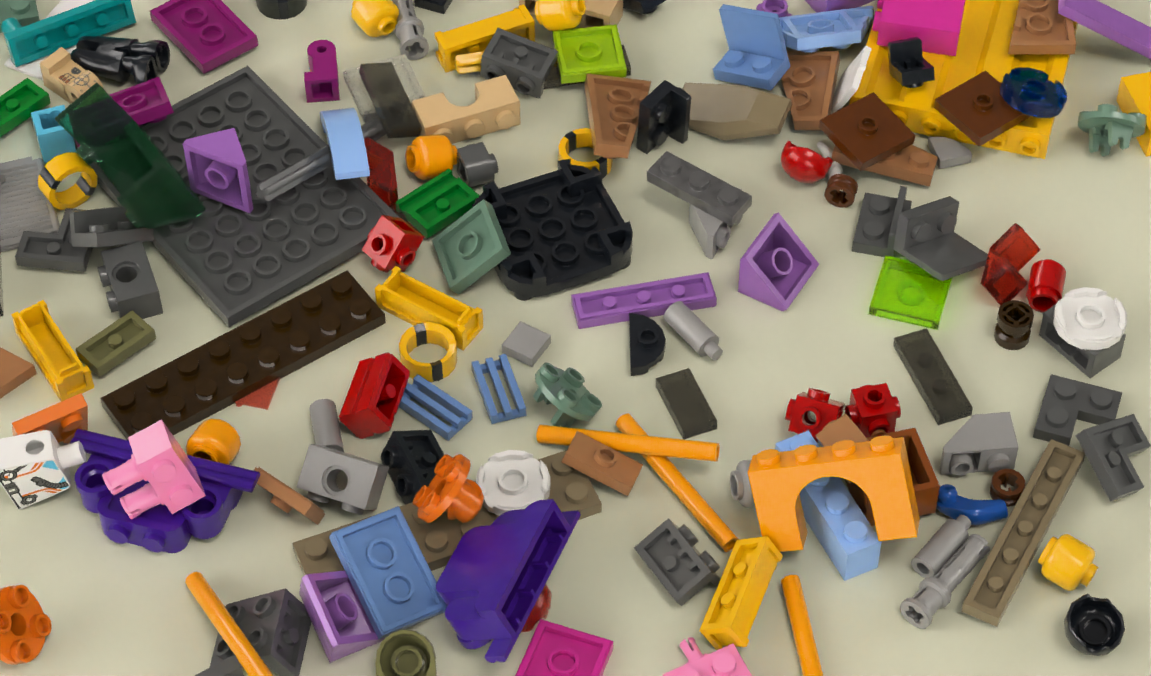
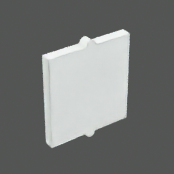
[831,46,872,114]

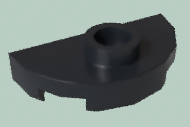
[629,313,666,376]

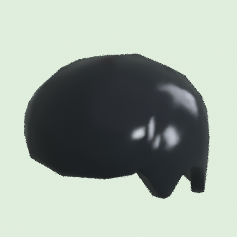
[1064,594,1125,656]

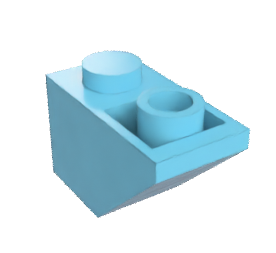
[30,105,77,164]

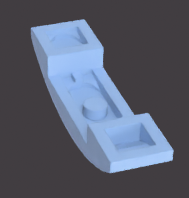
[320,108,370,180]

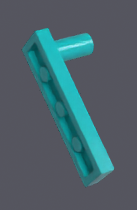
[1,0,136,67]

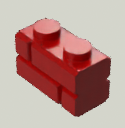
[339,352,410,439]

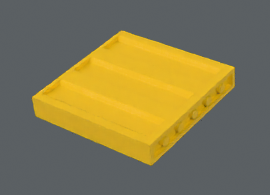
[849,0,1078,159]

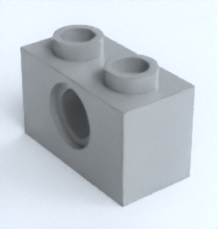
[297,444,389,515]

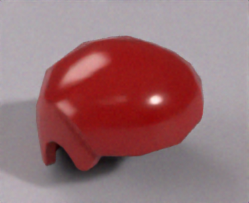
[781,141,833,184]

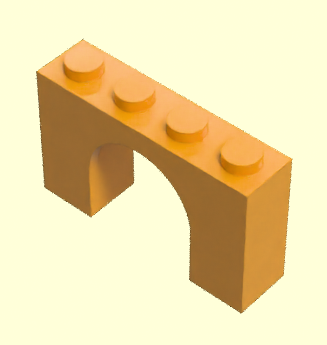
[748,435,920,552]

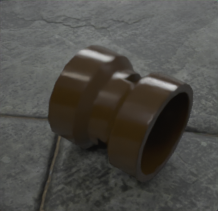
[994,300,1034,350]

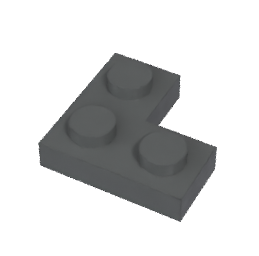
[15,208,93,272]
[1033,374,1122,446]
[1076,414,1151,502]

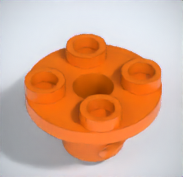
[413,454,484,523]
[0,585,52,665]

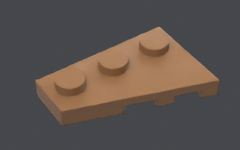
[781,51,840,130]
[831,144,938,187]

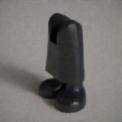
[70,36,170,85]

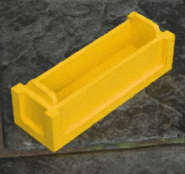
[434,4,535,73]
[375,266,483,351]
[11,300,94,401]
[699,536,783,650]

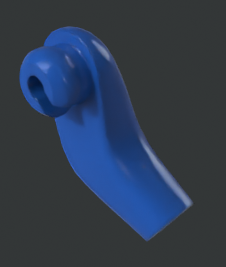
[936,484,1008,526]

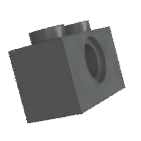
[98,241,163,319]

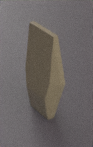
[682,83,792,141]

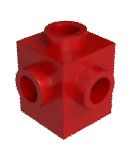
[362,215,425,273]
[845,383,901,438]
[785,388,845,444]

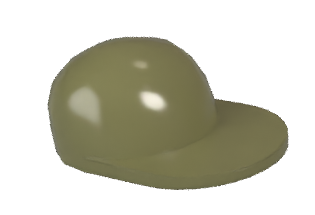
[375,629,437,676]

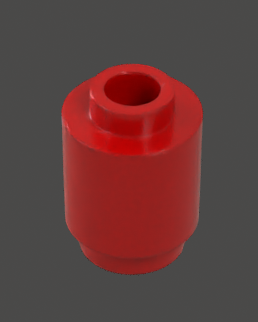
[1026,259,1066,313]

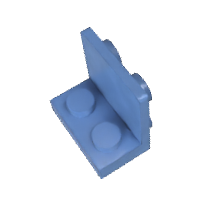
[713,4,791,90]

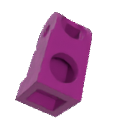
[304,40,340,103]

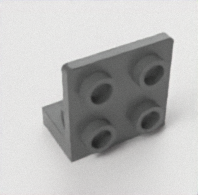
[893,196,991,281]
[210,588,311,676]

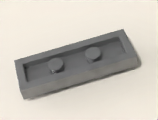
[647,151,752,226]

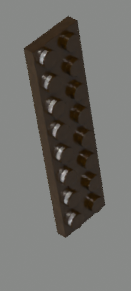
[100,270,386,441]

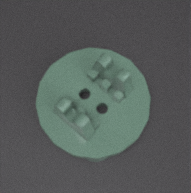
[1078,104,1147,156]
[533,362,602,427]

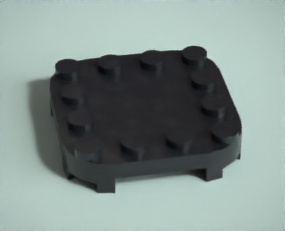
[472,159,633,301]

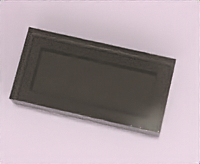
[656,368,717,439]

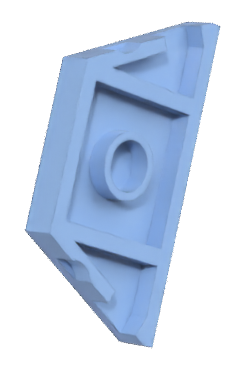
[779,6,874,53]

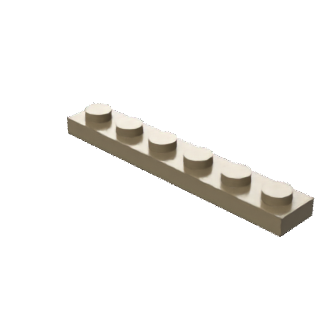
[961,439,1085,627]

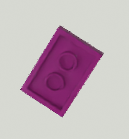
[150,0,258,74]
[66,77,174,148]

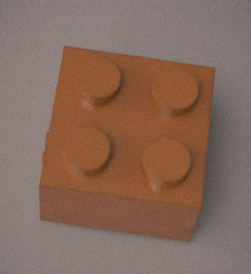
[845,428,940,526]

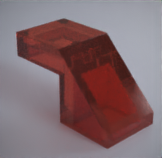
[364,137,398,213]
[980,223,1041,306]

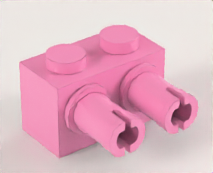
[102,419,206,520]

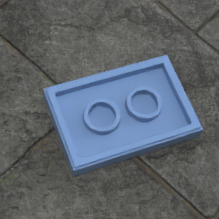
[329,506,447,640]

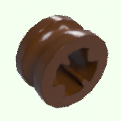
[824,174,858,208]
[990,469,1025,507]

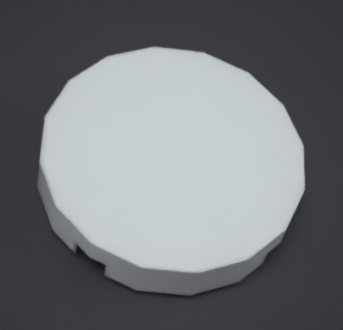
[1053,287,1127,351]
[476,450,551,516]

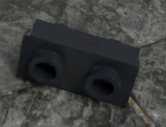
[636,80,692,154]
[381,430,444,505]

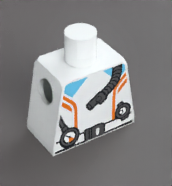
[0,430,86,510]

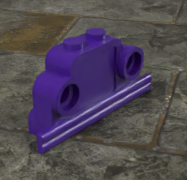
[70,429,260,553]
[436,499,581,663]

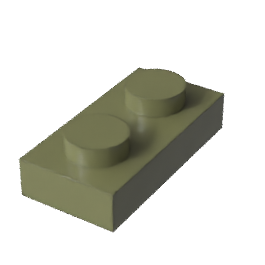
[76,310,156,378]

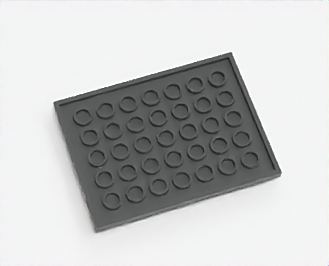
[80,65,400,327]

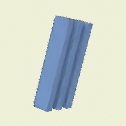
[471,354,527,424]
[399,374,473,441]

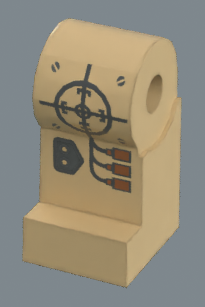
[40,47,104,106]

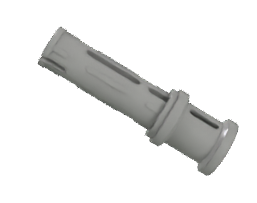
[392,0,429,60]
[900,534,990,629]

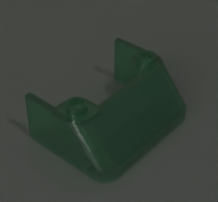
[55,82,207,230]

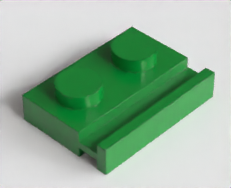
[396,169,480,239]

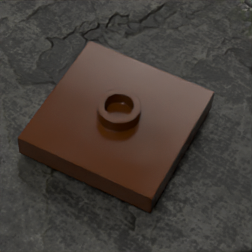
[934,70,1031,146]
[819,92,915,171]

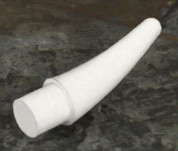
[817,141,843,180]

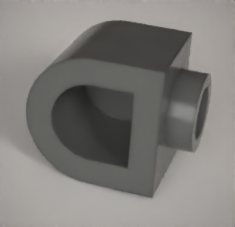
[457,142,498,187]

